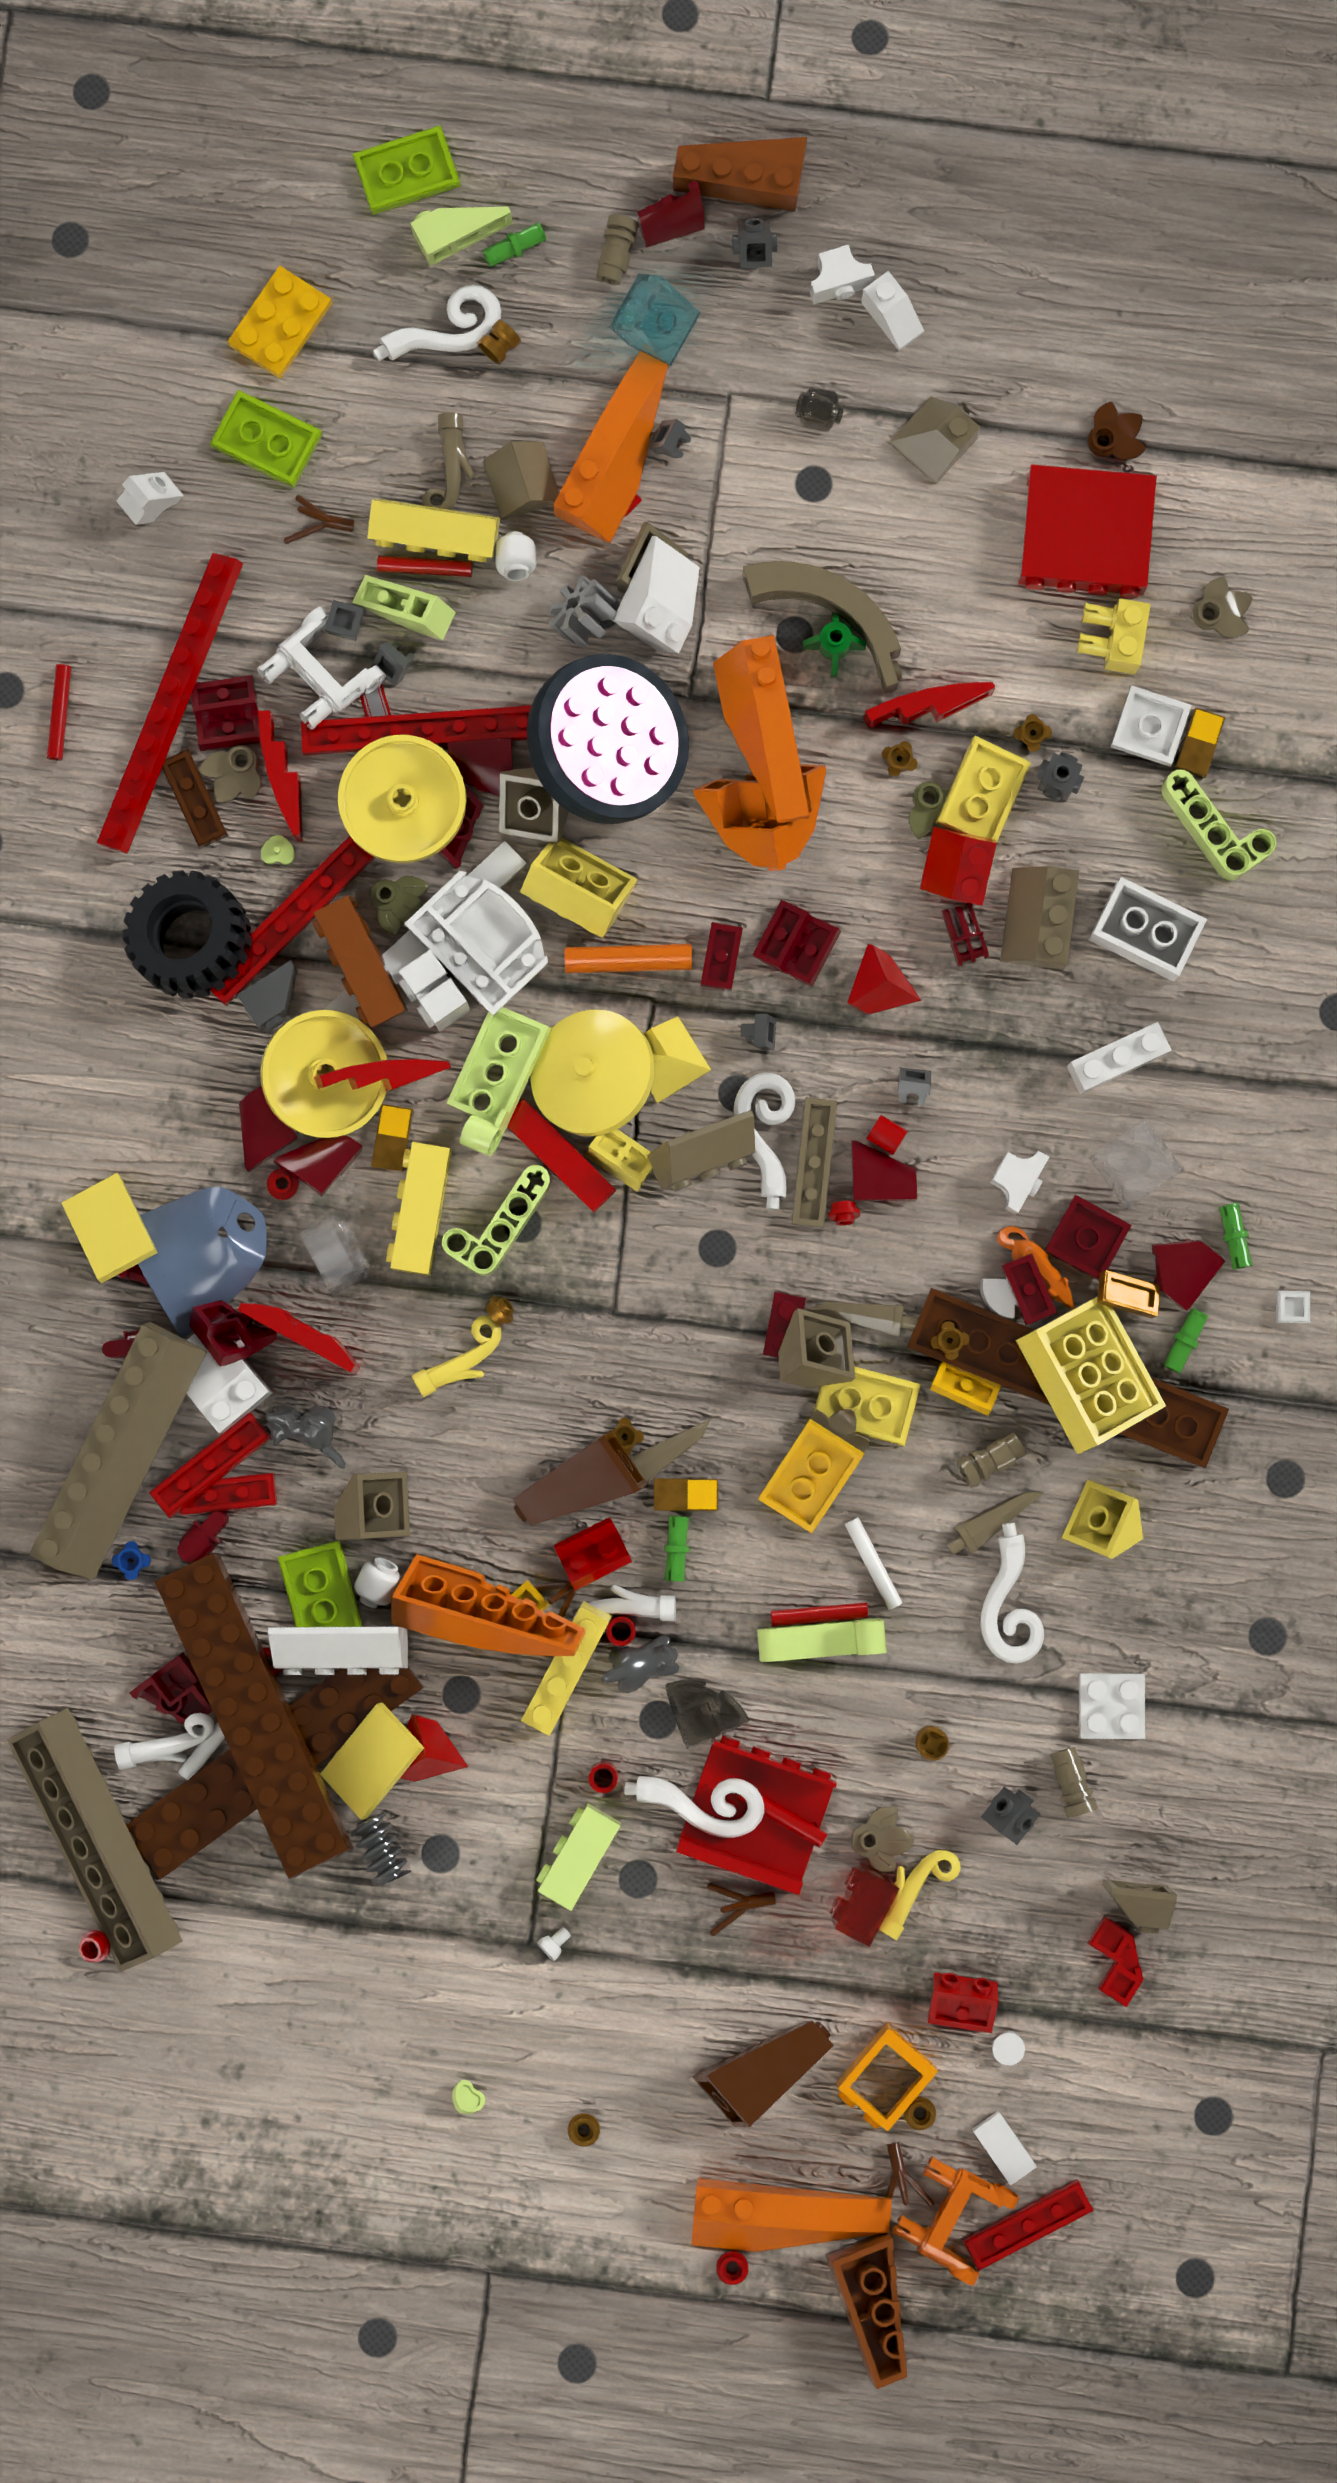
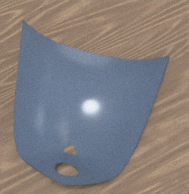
[138,1187,267,1339]

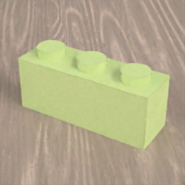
[536,1803,621,1911]

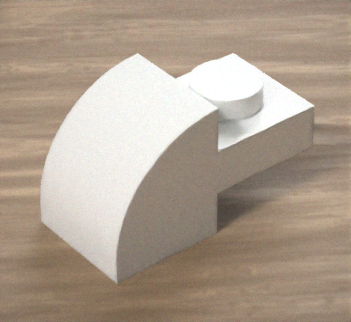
[980,1279,1020,1320]

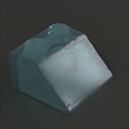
[609,273,701,366]

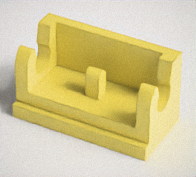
[585,1129,653,1192]

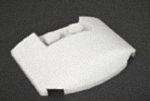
[404,871,548,1016]

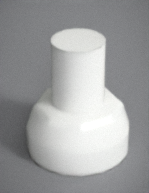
[536,1926,571,1962]

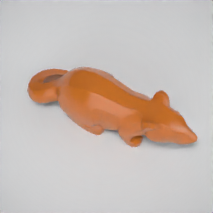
[997,1226,1075,1309]

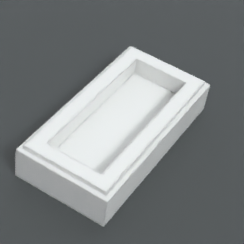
[972,2110,1037,2186]

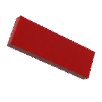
[180,1473,277,1515]

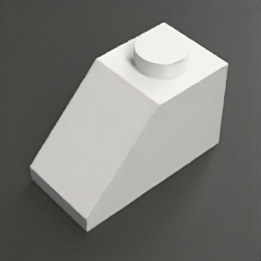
[861,271,924,351]

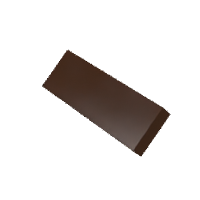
[162,749,228,849]

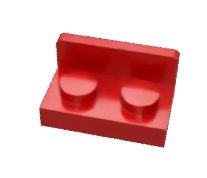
[554,1518,633,1591]
[927,1973,999,2033]

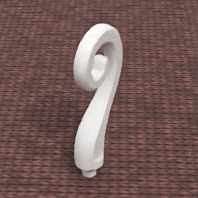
[372,285,501,362]
[734,1072,795,1210]
[980,1522,1044,1664]
[625,1776,764,1838]

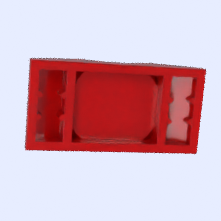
[237,1303,360,1374]

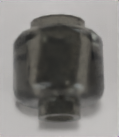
[795,386,844,432]

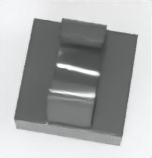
[648,419,691,458]
[325,600,365,641]
[371,641,414,686]
[740,1014,777,1050]
[898,1067,931,1105]

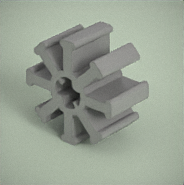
[549,576,617,647]

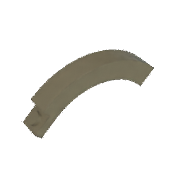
[742,561,902,694]

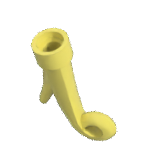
[411,1315,501,1398]
[875,1850,961,1941]

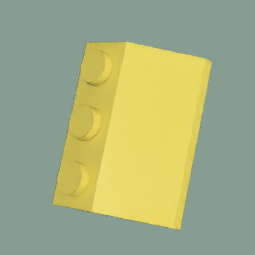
[520,837,638,938]

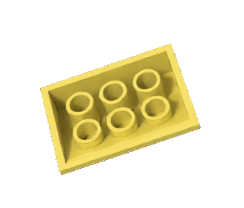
[1016,1296,1166,1454]

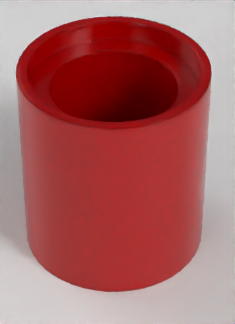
[866,1115,908,1155]
[606,1616,636,1646]
[589,1761,618,1793]

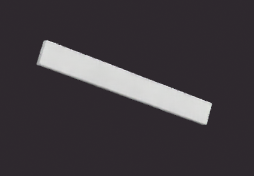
[324,841,527,1021]

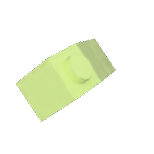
[410,207,512,266]
[352,575,456,641]

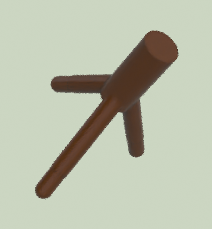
[284,495,354,544]
[533,1580,579,1618]
[707,1883,776,1936]
[885,2142,934,2207]

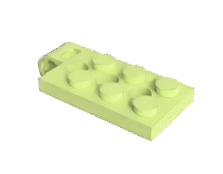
[446,1007,551,1157]

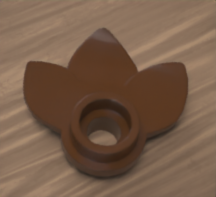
[1087,401,1146,461]

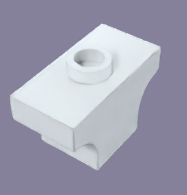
[810,245,875,305]
[116,472,183,525]
[990,1151,1049,1215]

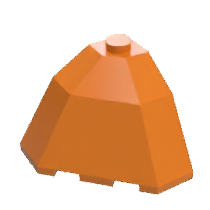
[693,764,826,871]

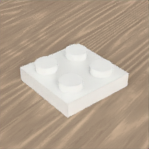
[1110,685,1191,767]
[1079,1673,1145,1739]

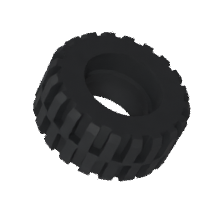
[122,870,252,999]

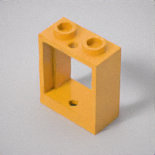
[836,2023,938,2132]

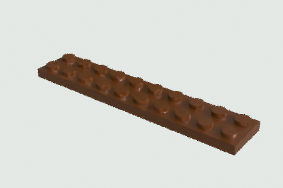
[907,1288,1229,1468]
[126,1666,424,1880]

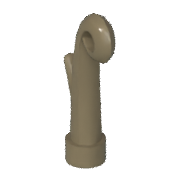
[422,413,475,510]

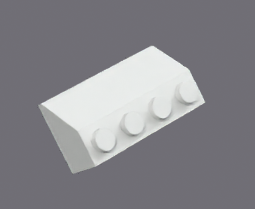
[268,1627,408,1675]

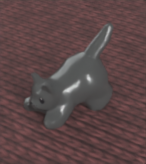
[265,1406,346,1469]
[601,1635,680,1693]

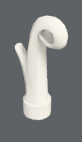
[573,1584,676,1621]
[114,1713,215,1770]

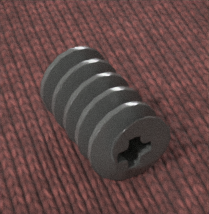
[350,1811,412,1885]

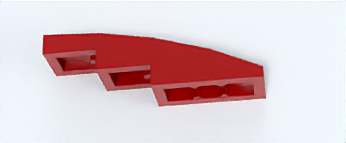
[864,682,996,729]
[258,710,303,841]
[314,1059,451,1091]
[507,1099,616,1213]

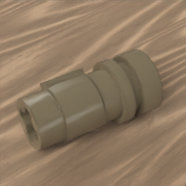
[596,214,639,286]
[956,1433,1026,1488]
[1051,1747,1098,1818]

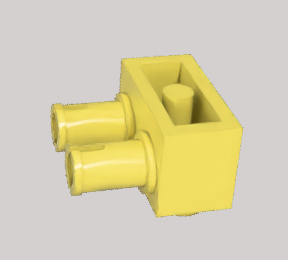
[1077,598,1151,674]

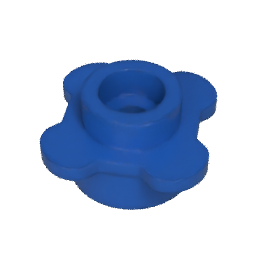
[112,1541,151,1580]

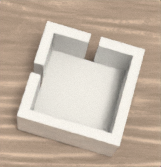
[398,949,471,1032]

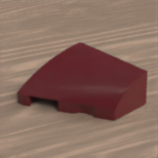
[637,181,705,248]

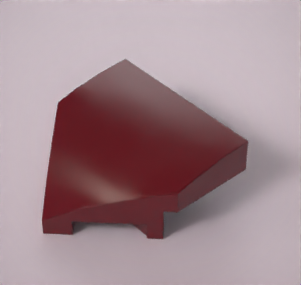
[1152,1239,1225,1311]

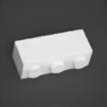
[1066,1022,1172,1095]

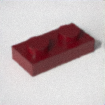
[700,922,743,991]
[1001,1253,1057,1325]
[763,1292,806,1358]

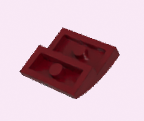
[191,675,260,751]
[752,900,841,987]

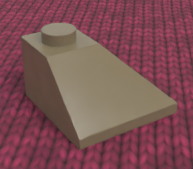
[889,396,981,485]
[499,767,569,843]
[778,1308,855,1388]
[334,1472,410,1540]
[1102,1879,1177,1934]

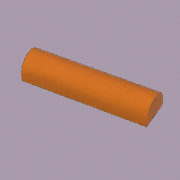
[564,944,692,973]

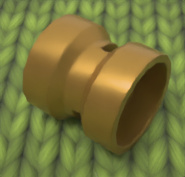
[477,319,521,365]
[915,1726,950,1761]

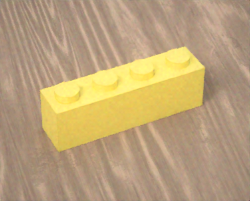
[367,498,500,562]
[386,1142,452,1276]
[521,1601,612,1736]

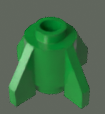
[803,613,866,678]

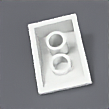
[613,536,700,654]
[187,1334,273,1434]

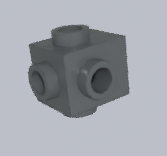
[732,218,777,269]
[1036,752,1084,802]
[981,1786,1040,1845]

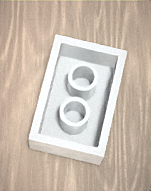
[1088,877,1207,982]

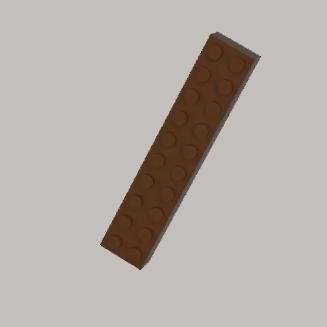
[154,1553,354,1879]

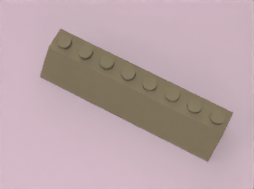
[29,1322,207,1580]
[6,1708,183,1972]

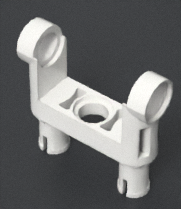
[257,607,386,730]

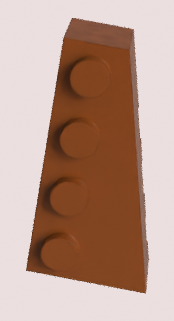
[673,137,807,211]
[312,895,408,1028]
[825,2233,907,2389]

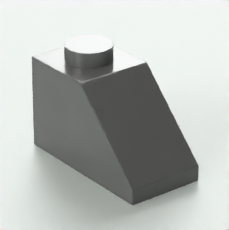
[237,960,298,1031]

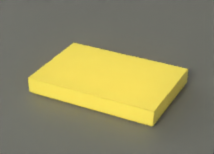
[935,736,1031,842]
[61,1172,158,1284]
[814,1366,921,1446]
[320,1703,424,1820]

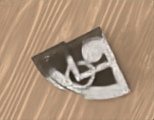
[665,1680,750,1749]

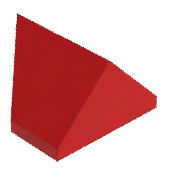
[847,944,922,1015]
[399,1714,468,1782]

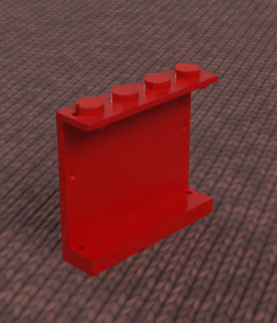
[1018,464,1157,599]
[676,1735,837,1895]

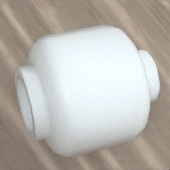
[495,531,537,581]
[354,1558,401,1608]

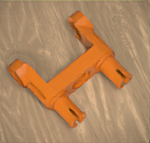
[892,2156,1020,2286]

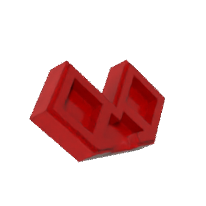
[1088,1915,1144,2008]

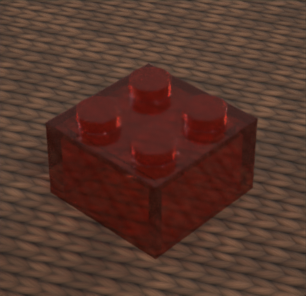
[829,1862,900,1947]

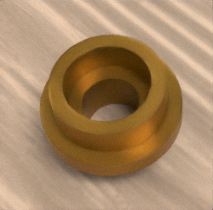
[485,1295,514,1326]
[904,2096,936,2130]
[568,2113,600,2147]

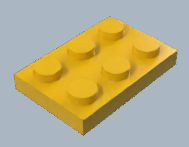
[227,265,333,379]
[758,1419,864,1533]

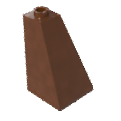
[513,1431,648,1525]
[692,2020,834,2127]

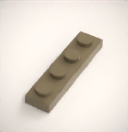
[792,1097,837,1228]

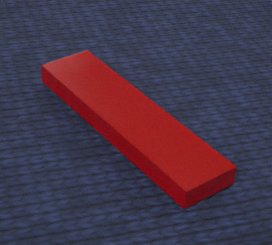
[149,1412,271,1519]
[962,2179,1094,2271]

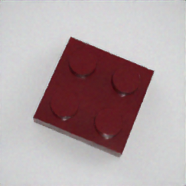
[1044,1194,1132,1281]

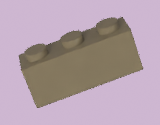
[1000,866,1080,970]
[647,1110,755,1192]

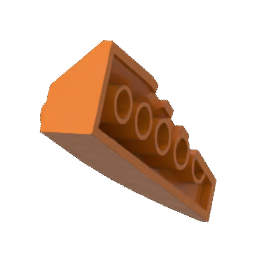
[553,351,668,544]
[713,635,809,824]
[391,1554,586,1656]
[691,2178,892,2252]

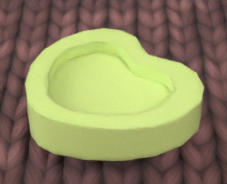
[261,835,295,865]
[452,2080,485,2114]

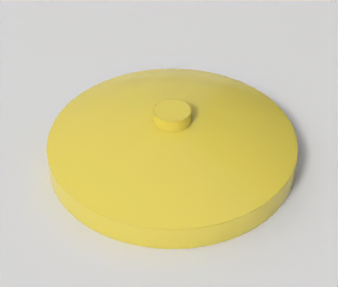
[338,735,466,863]
[530,1009,655,1136]
[260,1010,387,1138]

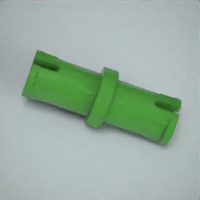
[482,222,546,268]
[1219,1203,1253,1270]
[1163,1308,1209,1374]
[664,1516,690,1582]

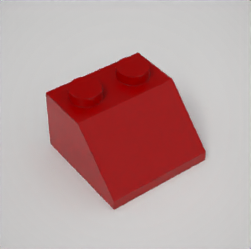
[920,826,997,906]

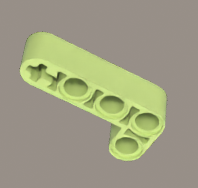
[1162,770,1276,881]
[442,1165,551,1276]
[757,1618,887,1662]

